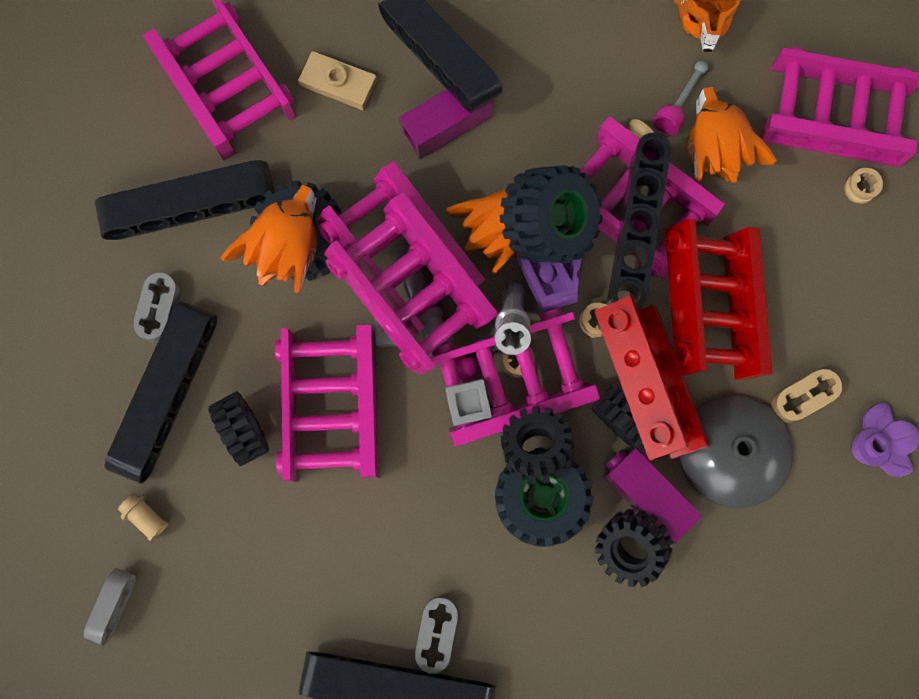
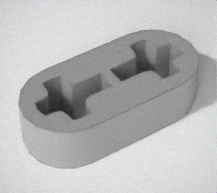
[133,273,180,343]
[83,568,136,646]
[415,597,458,674]

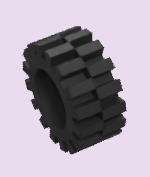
[591,385,646,455]
[208,391,270,466]
[501,406,574,484]
[595,509,673,587]

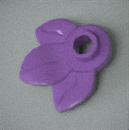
[852,403,919,477]

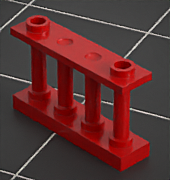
[665,218,773,380]
[594,296,710,461]

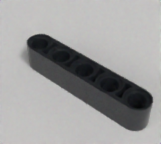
[378,0,503,113]
[607,133,671,311]
[95,160,275,240]
[104,301,217,484]
[298,651,496,699]

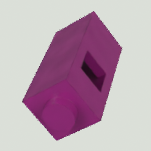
[399,89,494,159]
[603,448,702,544]

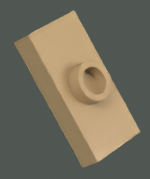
[298,51,377,111]

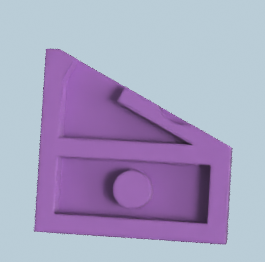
[517,252,583,313]

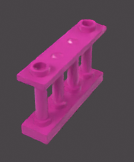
[142,0,295,161]
[760,47,919,167]
[580,116,725,280]
[316,160,485,336]
[324,191,498,375]
[428,307,600,447]
[275,324,379,482]

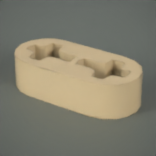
[771,369,842,423]

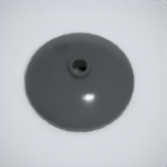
[679,395,793,508]

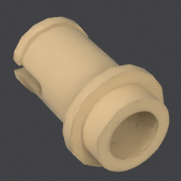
[118,493,169,542]

